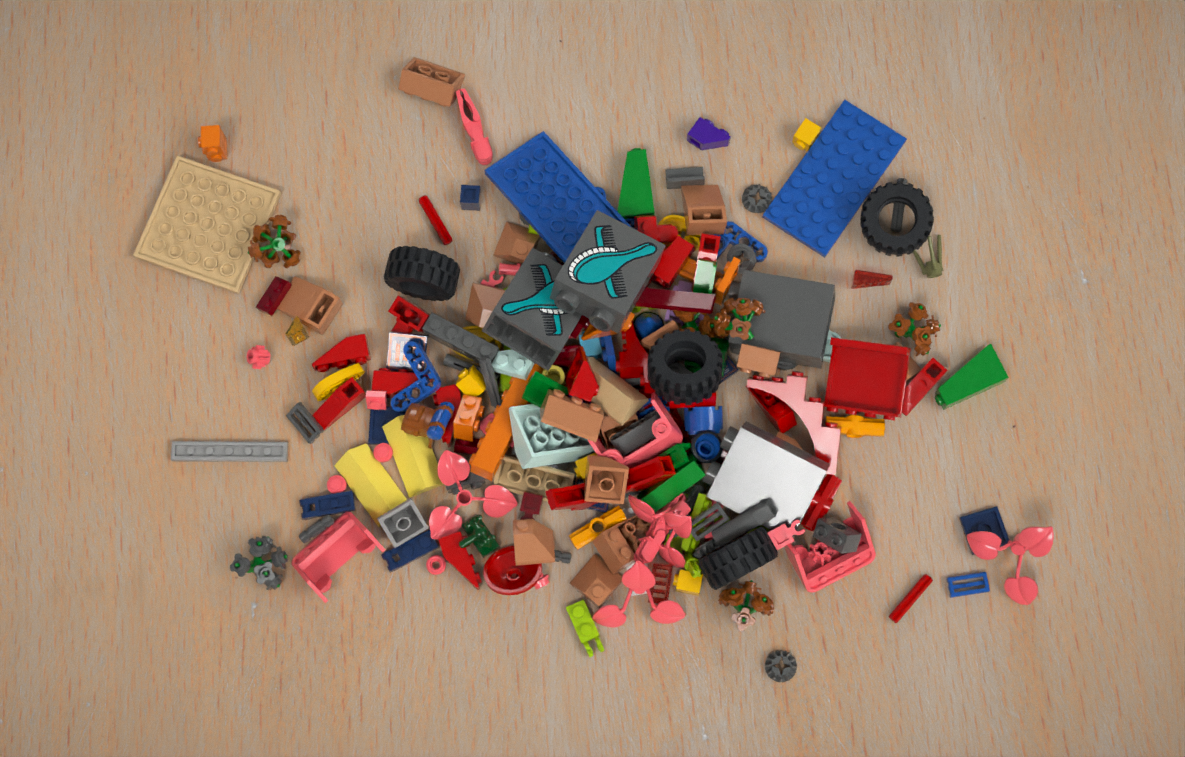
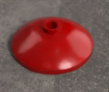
[483,546,542,595]

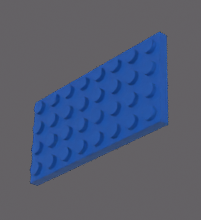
[762,99,907,258]
[485,131,632,263]

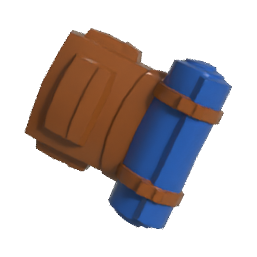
[401,402,454,449]

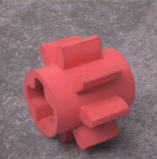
[246,345,270,369]
[808,540,833,566]

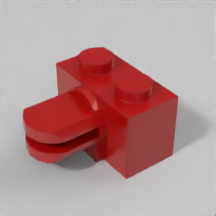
[634,215,678,243]
[388,295,431,333]

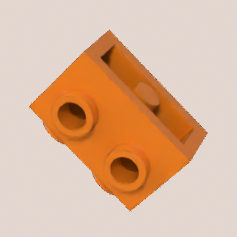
[198,125,227,162]
[453,394,485,442]

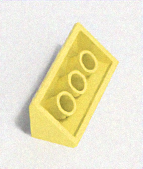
[382,415,444,498]
[334,443,407,527]

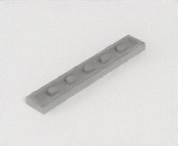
[171,441,288,462]

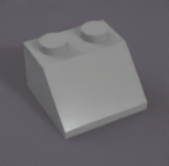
[377,498,429,548]

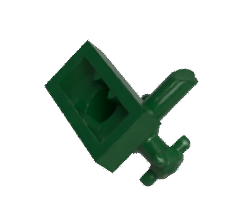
[459,515,500,558]

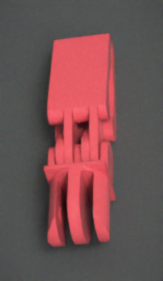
[456,89,493,165]
[634,493,686,564]

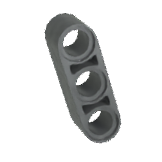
[610,410,660,456]

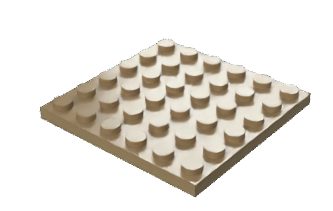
[133,156,281,294]

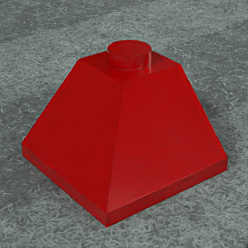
[565,345,599,402]

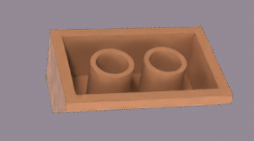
[398,57,465,107]
[540,389,604,442]

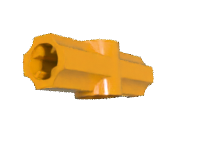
[825,415,885,438]
[568,505,627,550]

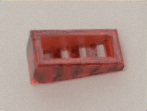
[851,270,893,289]
[648,562,673,604]

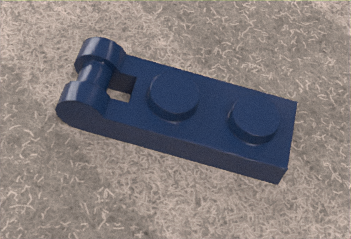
[299,491,356,520]
[381,530,439,573]

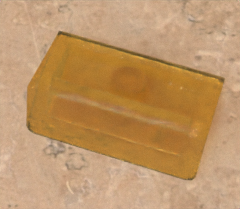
[285,316,309,346]

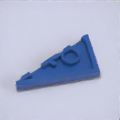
[599,335,617,374]

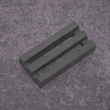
[286,402,325,444]
[691,502,729,541]

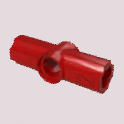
[800,474,842,532]

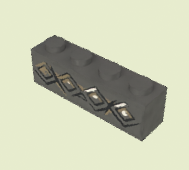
[422,313,500,364]

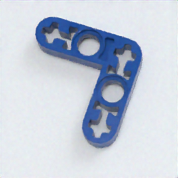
[714,221,768,263]
[391,341,441,412]

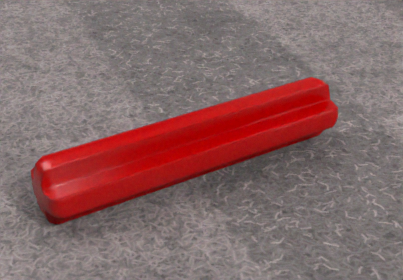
[419,195,452,245]
[889,574,933,623]

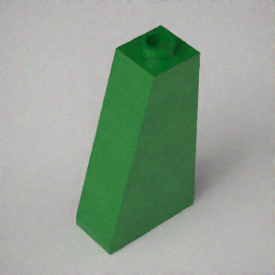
[617,148,655,219]
[935,344,1009,410]
[637,449,706,513]

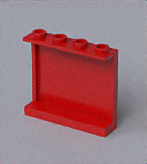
[824,337,911,421]

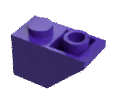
[687,117,731,151]

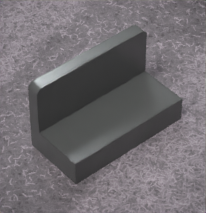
[665,167,705,189]

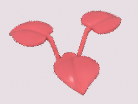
[429,450,517,540]
[628,494,692,569]
[967,526,1054,605]
[592,560,686,628]

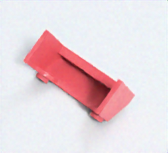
[588,392,683,469]
[784,501,876,592]
[291,512,385,603]

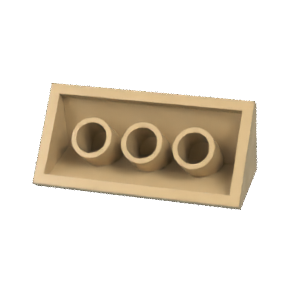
[588,357,649,426]
[493,455,575,502]

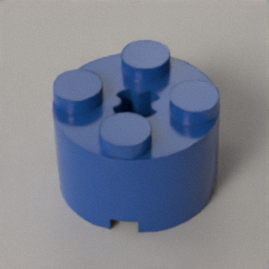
[684,406,723,435]

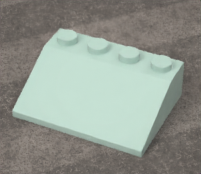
[509,404,594,469]

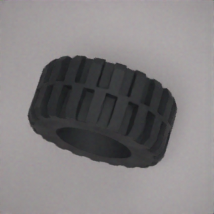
[860,181,934,257]
[384,246,460,301]
[648,329,723,405]
[699,527,778,590]

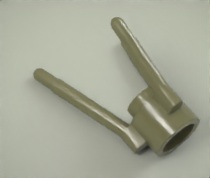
[913,235,943,278]

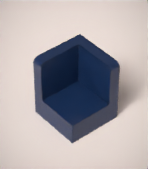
[460,185,480,211]

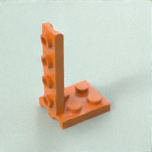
[664,246,741,306]

